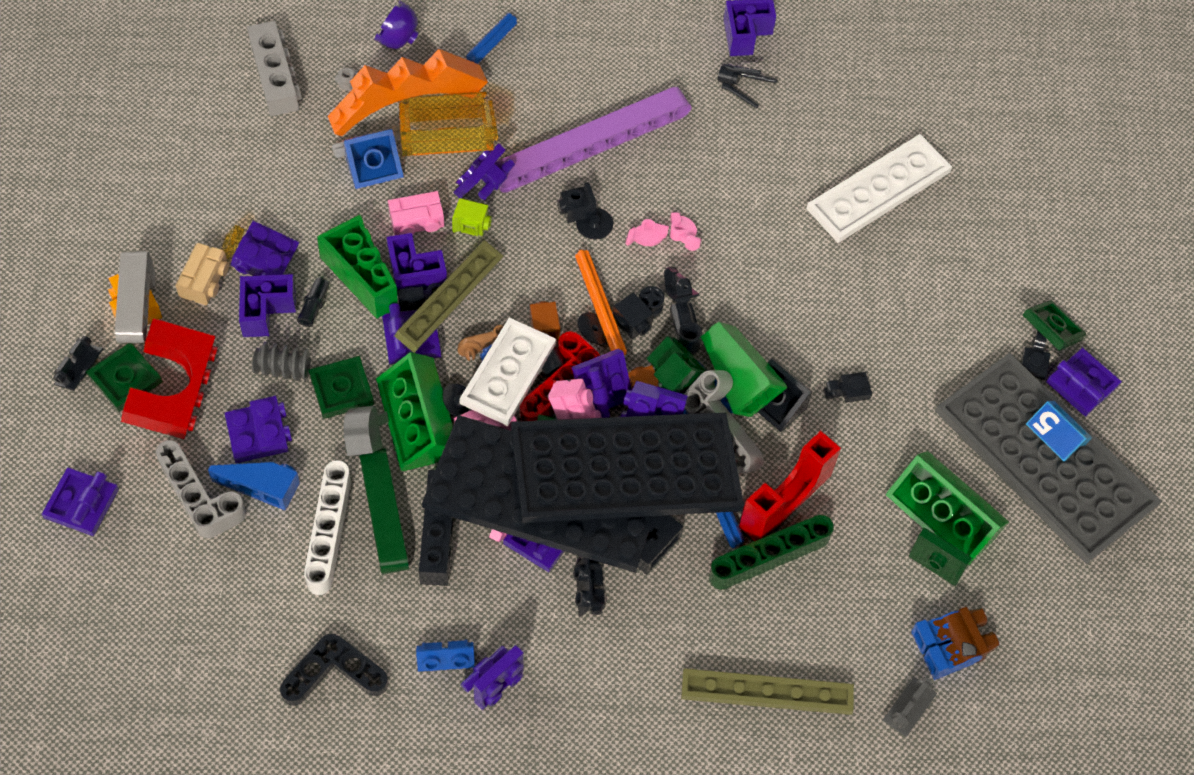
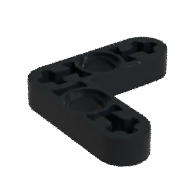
[280,633,388,706]

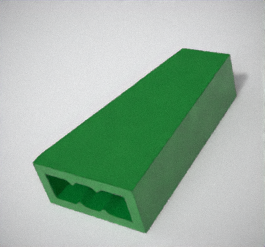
[701,322,787,417]

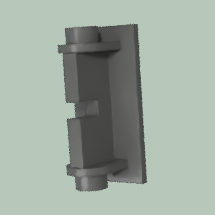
[882,677,937,737]

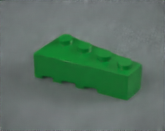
[317,215,398,319]

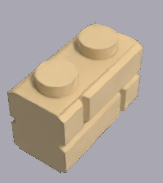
[175,243,229,305]

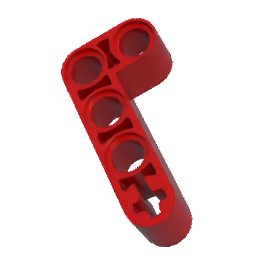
[520,331,600,421]

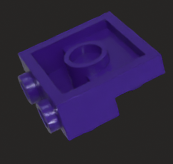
[230,221,299,276]
[621,381,688,417]
[224,396,292,464]

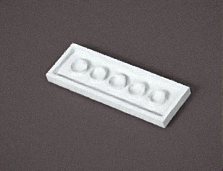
[806,134,952,243]

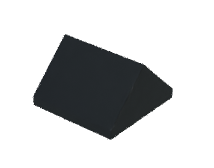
[758,358,813,432]

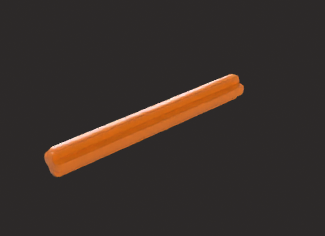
[575,249,627,355]

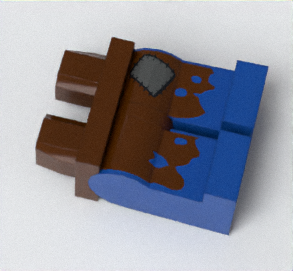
[911,606,1000,681]

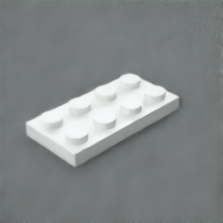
[460,318,556,426]

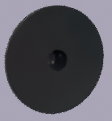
[576,208,613,240]
[577,312,607,345]
[443,384,472,417]

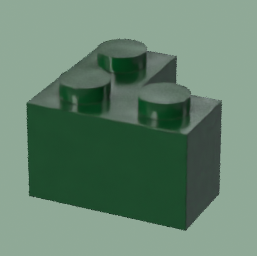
[646,336,707,394]

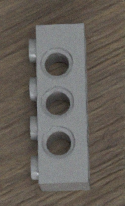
[247,21,302,117]

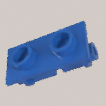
[416,639,475,672]

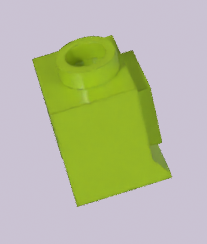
[452,198,492,236]

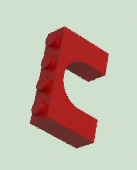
[121,318,218,440]
[739,430,841,541]

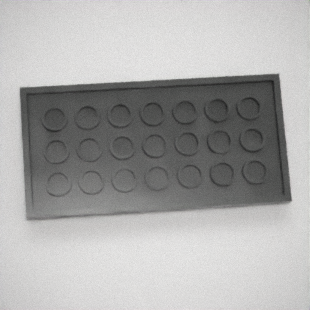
[935,353,1162,564]

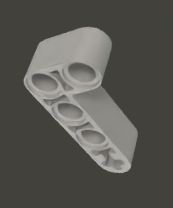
[115,251,155,344]
[684,370,764,473]
[156,440,246,538]

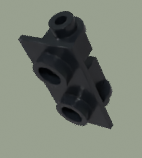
[658,266,699,303]
[53,336,103,391]
[573,557,605,617]

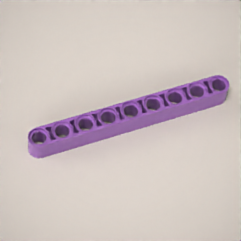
[494,87,692,193]

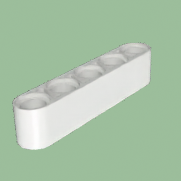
[304,460,351,595]

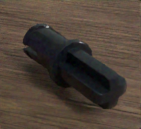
[297,277,329,327]

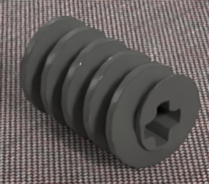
[252,341,311,382]

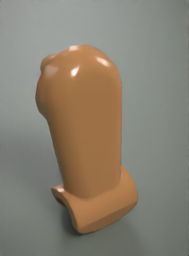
[457,325,504,361]

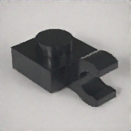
[397,283,441,312]
[1021,331,1051,380]
[823,372,872,403]

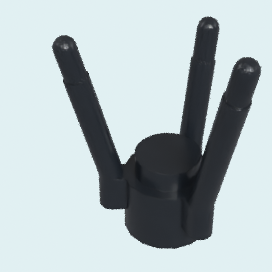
[717,63,778,108]

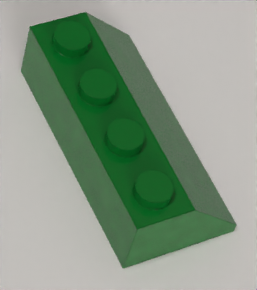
[376,352,453,471]
[885,451,1009,566]

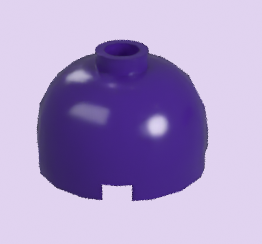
[374,0,419,49]

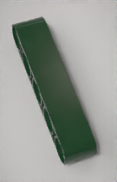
[359,447,409,575]
[709,515,834,590]

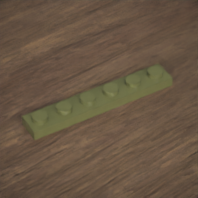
[394,240,504,353]
[681,668,854,715]

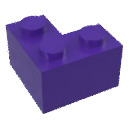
[723,0,776,56]
[386,233,447,296]
[239,274,296,337]

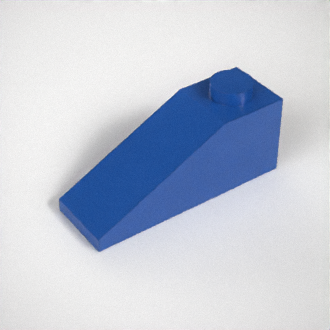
[208,462,300,511]

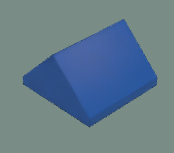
[343,128,404,189]

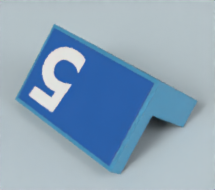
[1026,401,1092,461]

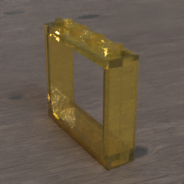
[399,91,498,156]

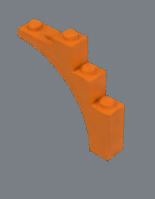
[328,49,488,136]

